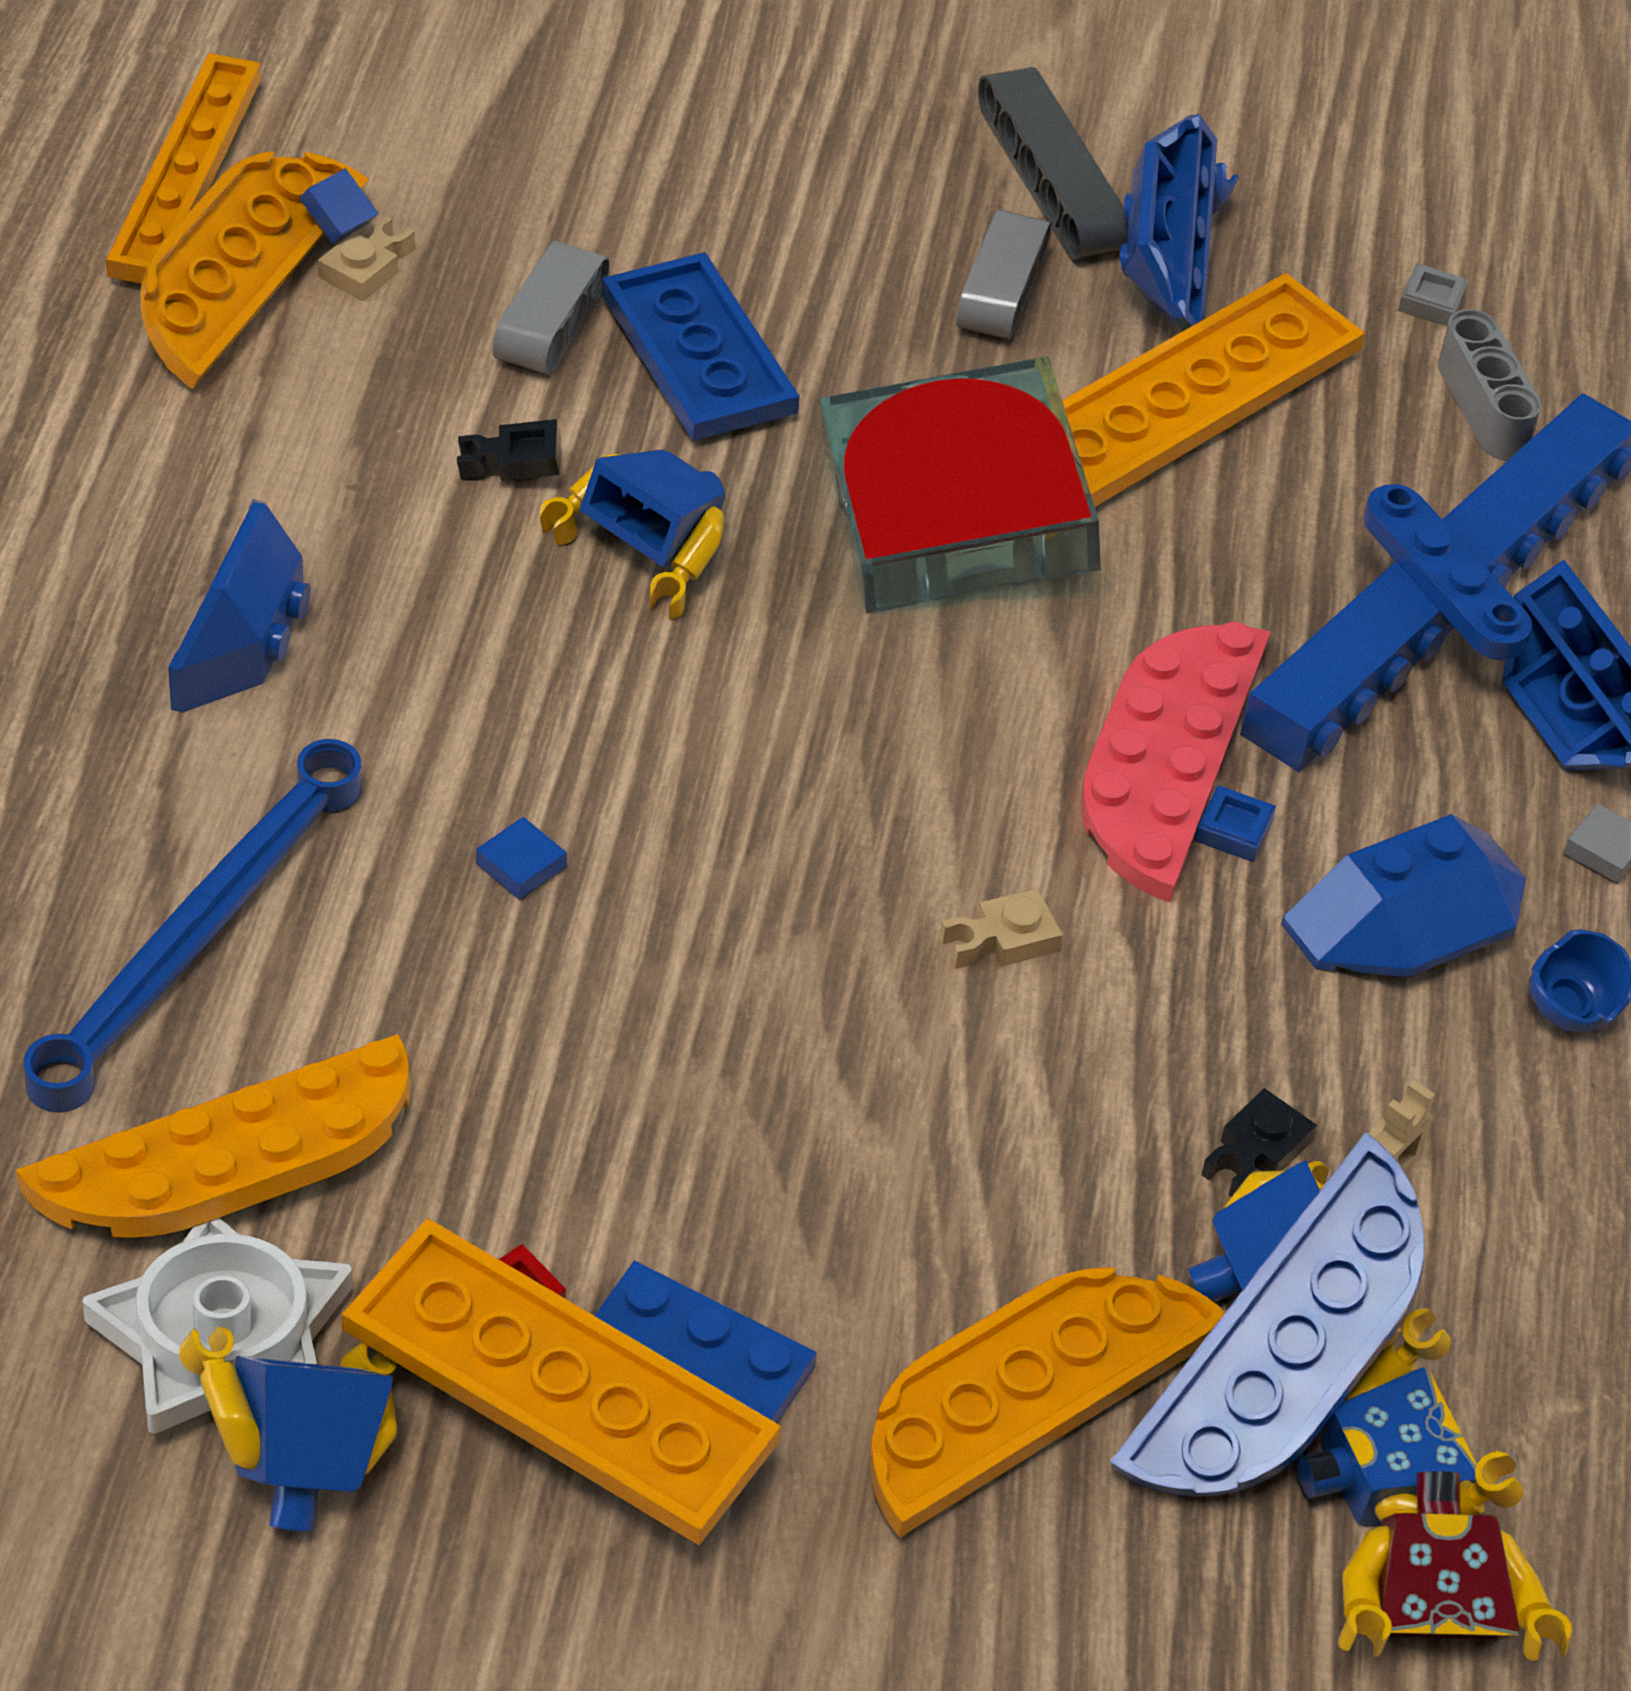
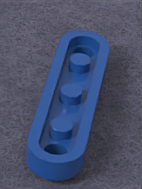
[1363,484,1532,660]

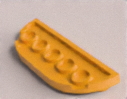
[140,151,369,390]
[16,1034,411,1238]
[869,1267,1226,1538]

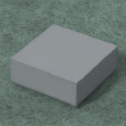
[1398,264,1469,326]
[1563,803,1631,884]

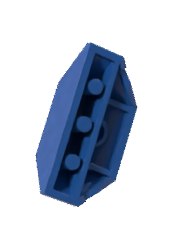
[1120,114,1218,331]
[168,499,311,713]
[1502,560,1631,771]
[1281,814,1526,977]

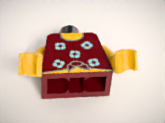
[1338,1471,1572,1661]

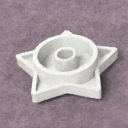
[82,1218,352,1434]

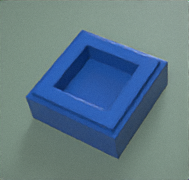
[299,168,379,244]
[1194,785,1276,862]
[476,817,567,900]

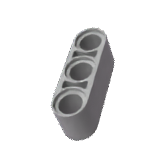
[956,209,1052,340]
[492,241,610,375]
[1437,309,1542,461]

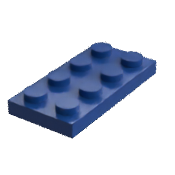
[601,252,800,441]

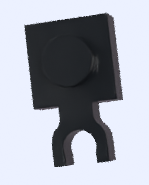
[457,419,561,481]
[1201,1088,1317,1197]

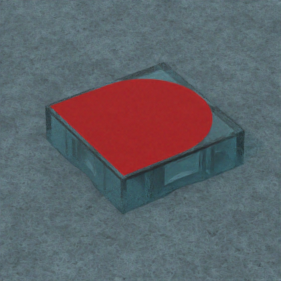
[819,356,1101,614]

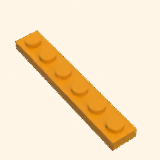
[106,53,261,284]

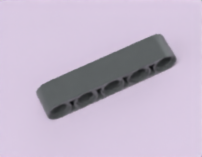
[978,67,1129,260]

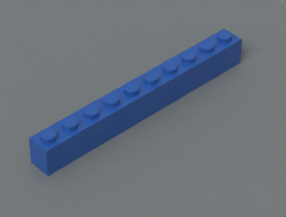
[1240,393,1631,772]

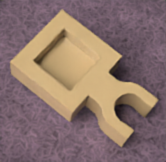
[318,216,415,301]
[939,888,1063,969]
[1369,1079,1435,1172]

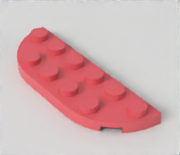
[1080,622,1271,902]

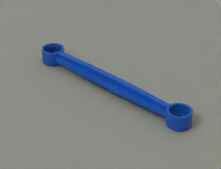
[23,739,361,1113]

